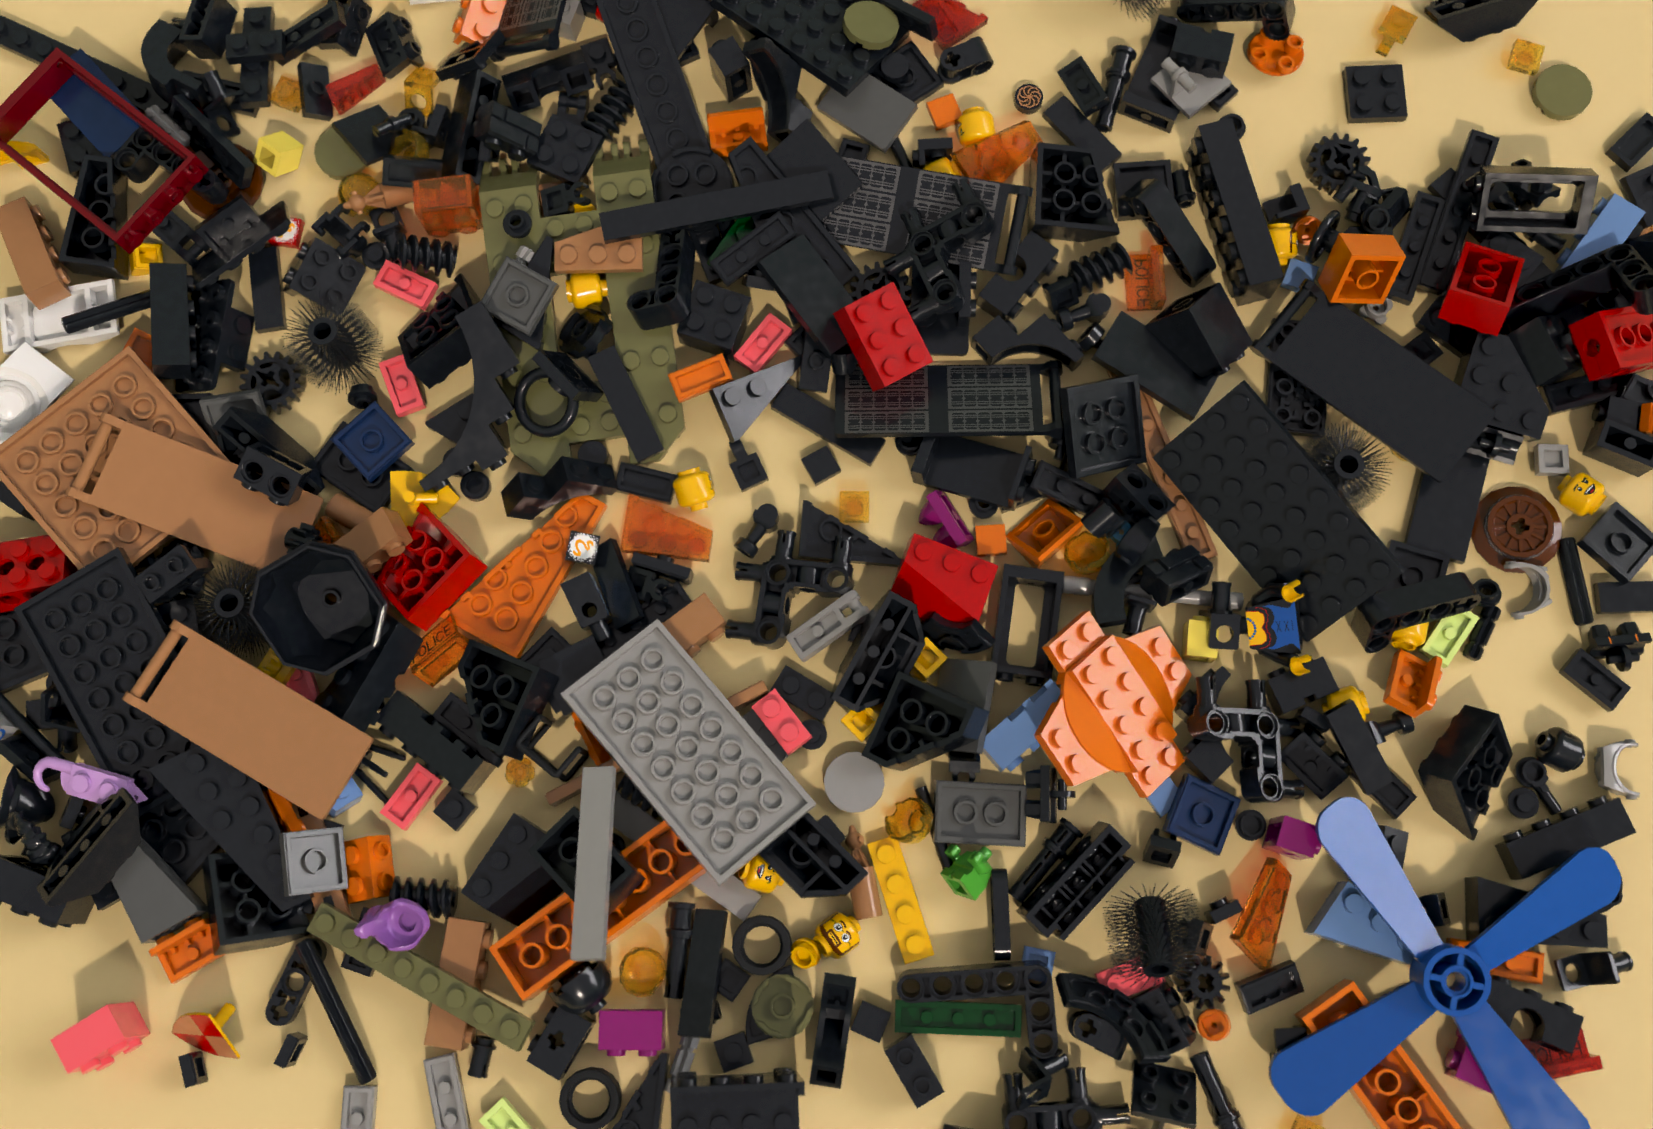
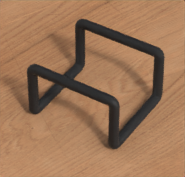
[516,714,589,782]

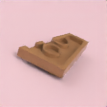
[554,226,643,274]

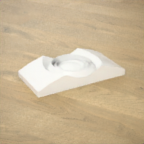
[0,279,120,355]
[0,342,74,444]

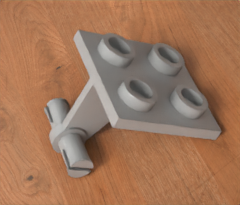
[1151,57,1232,119]

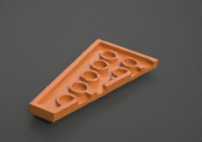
[439,495,607,659]

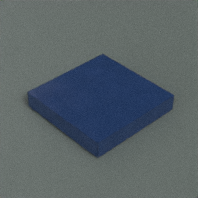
[330,401,415,483]
[1162,773,1241,856]

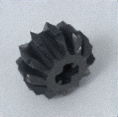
[1176,955,1230,1010]

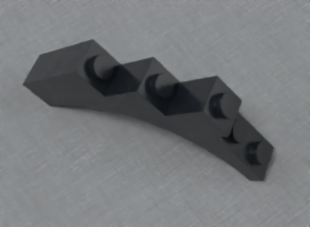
[419,301,521,492]

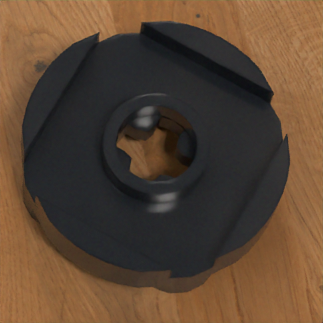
[559,304,613,359]

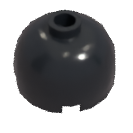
[548,961,613,1015]

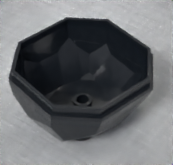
[249,540,389,676]

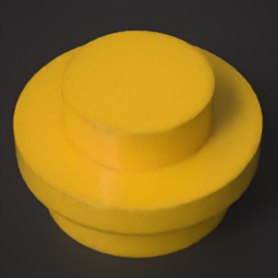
[791,937,822,969]

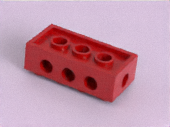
[1568,306,1653,381]
[0,535,78,613]

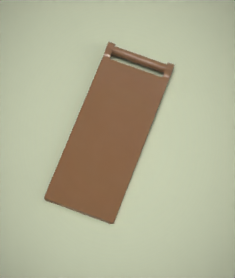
[64,412,324,569]
[122,619,374,820]

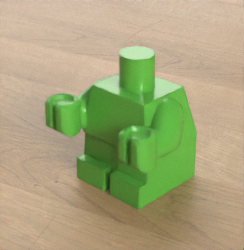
[940,844,993,901]

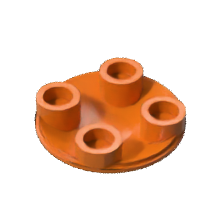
[1247,28,1304,76]

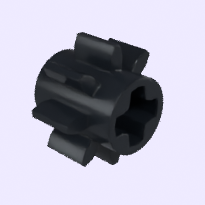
[284,522,323,553]

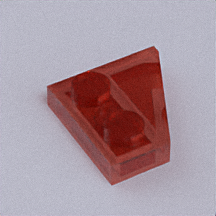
[912,0,988,51]

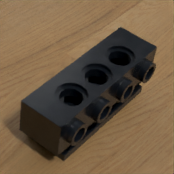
[1016,821,1135,941]

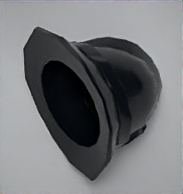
[0,766,55,828]

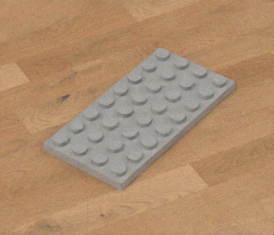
[561,619,816,887]

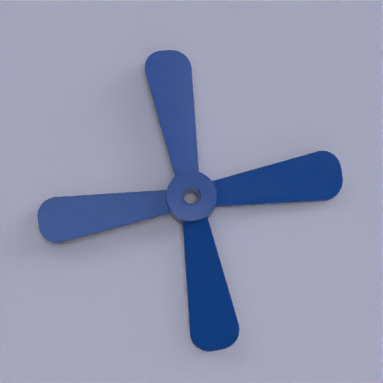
[1269,797,1621,1129]

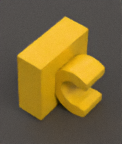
[257,647,296,685]

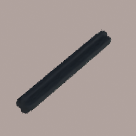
[295,938,376,1085]

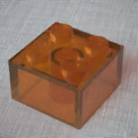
[412,174,483,237]

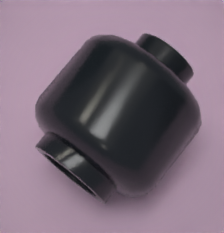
[1535,727,1585,773]

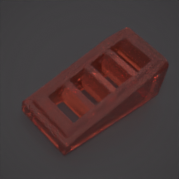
[325,64,386,115]

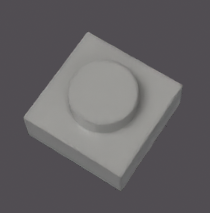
[1533,444,1570,476]

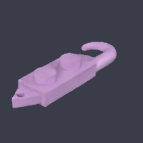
[33,756,148,804]

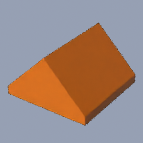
[1006,499,1084,569]

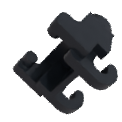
[311,203,370,258]

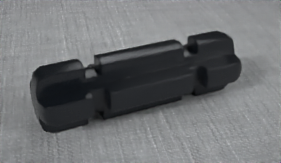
[1463,606,1501,661]

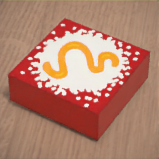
[268,217,305,249]

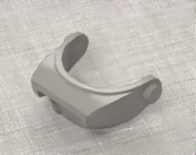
[1503,560,1552,620]
[1594,739,1640,800]

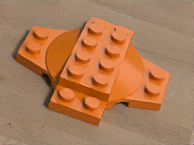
[1034,610,1192,798]

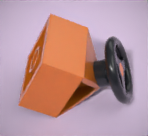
[1305,210,1406,304]

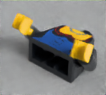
[1230,579,1311,676]

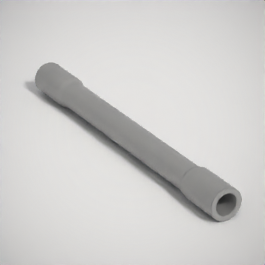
[1062,575,1244,611]

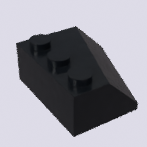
[1027,142,1120,242]
[398,273,481,389]
[1418,705,1513,841]
[461,813,563,927]
[202,852,312,956]

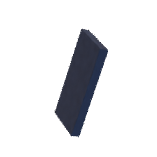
[51,48,140,159]

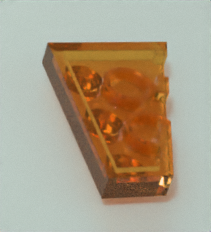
[950,120,1043,183]
[620,493,713,563]
[1229,857,1292,970]

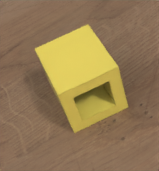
[253,131,304,177]
[1181,616,1219,663]

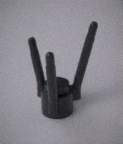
[354,744,406,804]

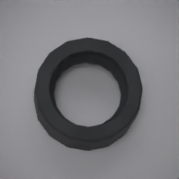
[732,915,792,976]
[559,1067,622,1129]

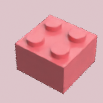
[51,1001,151,1074]

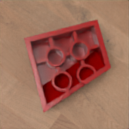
[377,502,488,631]
[890,533,998,653]

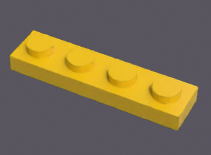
[867,835,935,965]

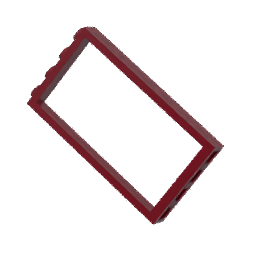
[0,47,209,254]

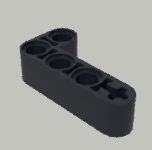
[1176,0,1296,41]
[114,127,229,205]
[1118,179,1216,288]
[626,229,696,330]
[1351,572,1481,653]

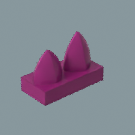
[918,490,975,549]

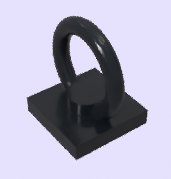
[514,350,604,438]

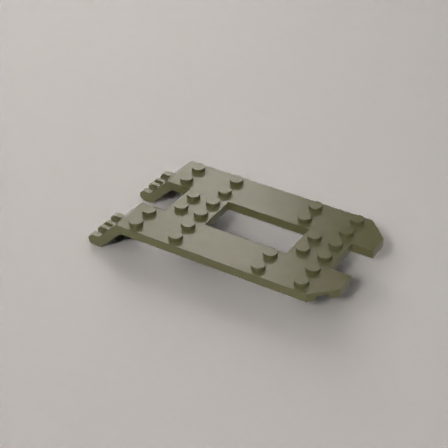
[479,139,686,476]

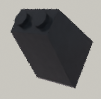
[1146,282,1253,378]

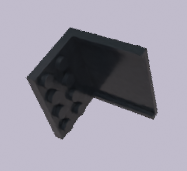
[670,1067,805,1129]

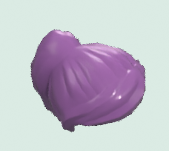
[353,898,430,951]

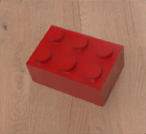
[1437,241,1525,336]
[833,282,933,392]

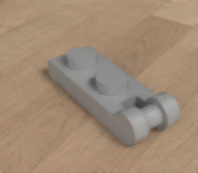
[785,590,870,662]

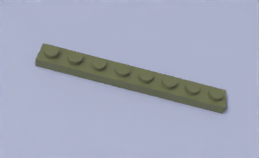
[306,902,536,1052]

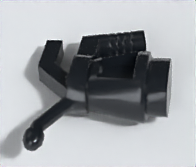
[1333,164,1408,226]

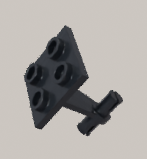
[332,104,413,166]
[1131,1059,1196,1129]

